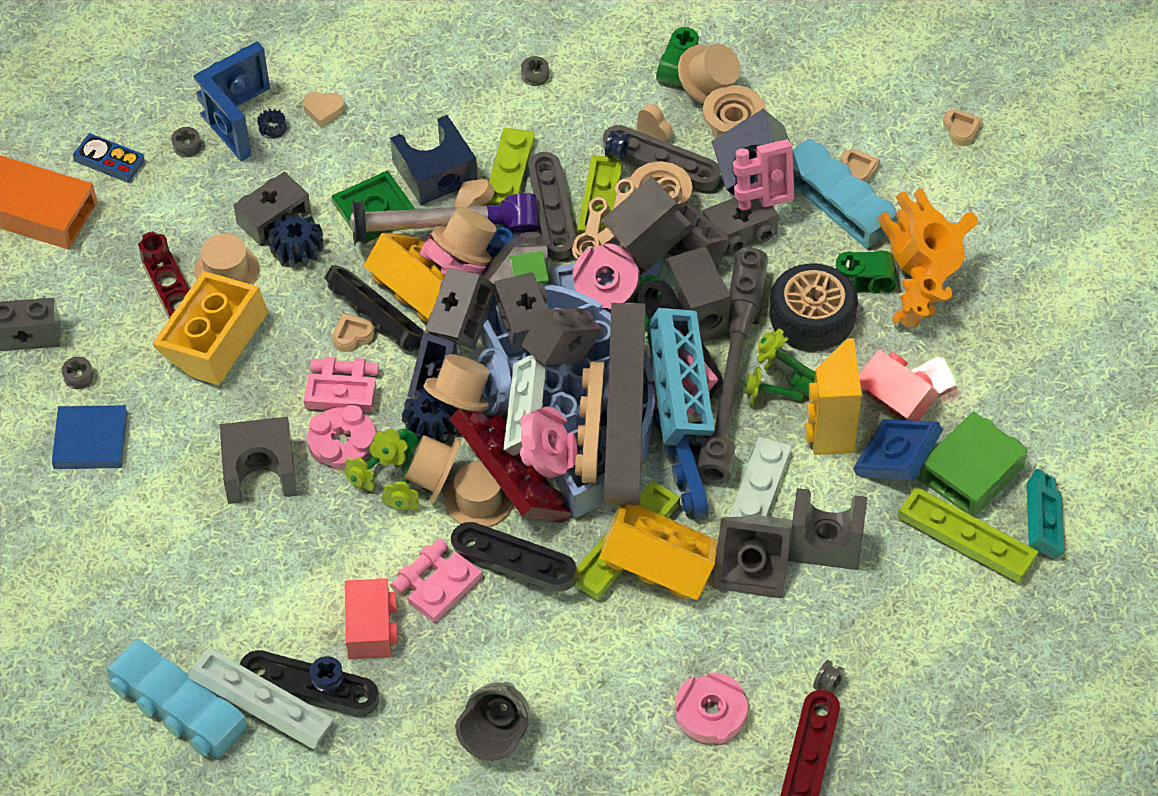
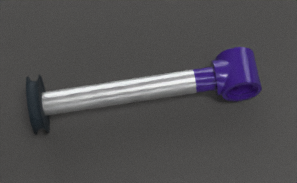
[350,193,540,246]

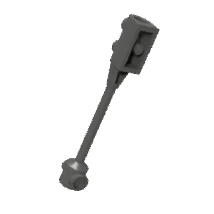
[697,247,768,484]

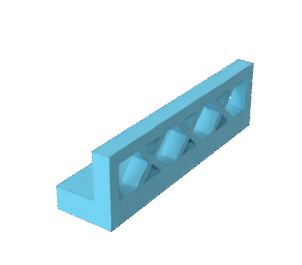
[647,308,715,445]

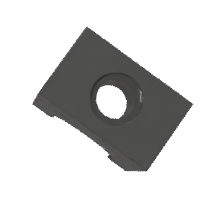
[601,176,694,272]
[666,246,731,343]
[219,416,297,504]
[788,488,867,570]

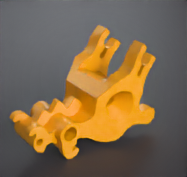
[878,188,979,328]

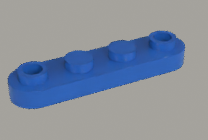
[654,409,709,519]

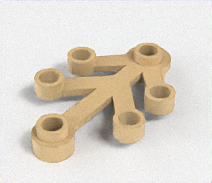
[572,177,683,266]

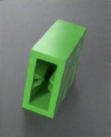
[919,411,1028,517]

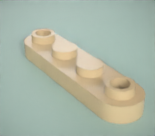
[575,362,605,483]

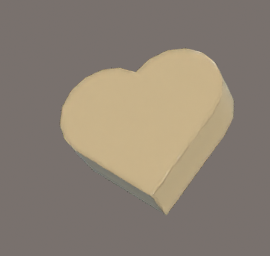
[303,92,345,128]
[636,104,673,142]
[943,109,983,146]
[840,149,880,183]
[454,179,494,207]
[332,313,375,352]

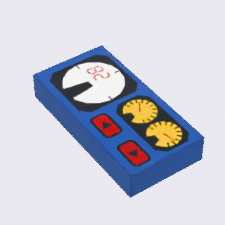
[73,133,145,183]

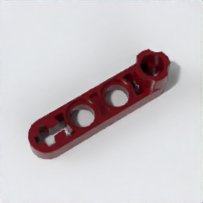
[138,231,189,319]

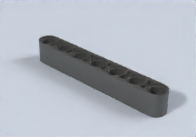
[604,303,645,505]

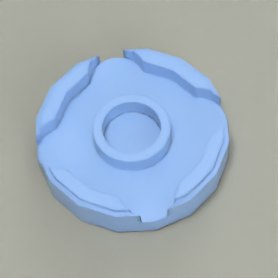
[478,348,511,416]

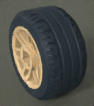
[769,263,858,351]

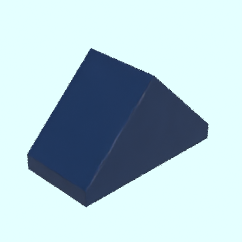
[408,331,458,398]

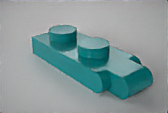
[1026,469,1064,560]

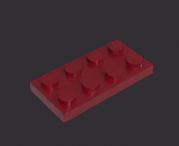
[450,409,572,523]

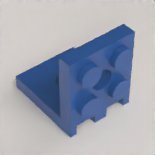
[193,41,270,162]

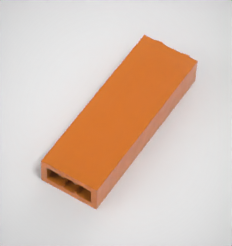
[0,155,98,250]

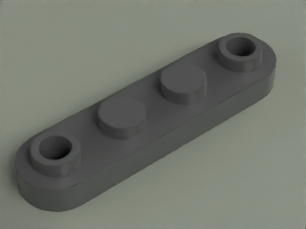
[603,125,721,191]
[528,152,576,260]

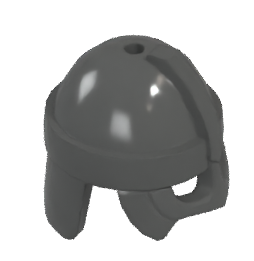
[455,681,530,761]

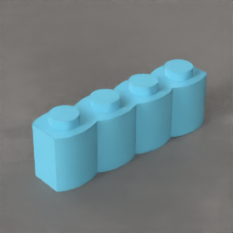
[793,139,897,249]
[107,639,247,759]

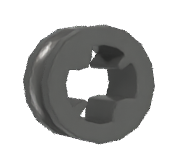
[521,56,549,86]
[171,127,201,157]
[62,356,94,389]
[813,660,845,693]

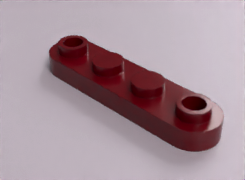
[780,690,840,796]

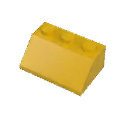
[363,233,445,322]
[152,271,269,386]
[805,338,862,455]
[600,505,717,600]

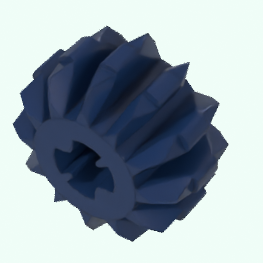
[268,212,324,268]
[402,390,458,443]

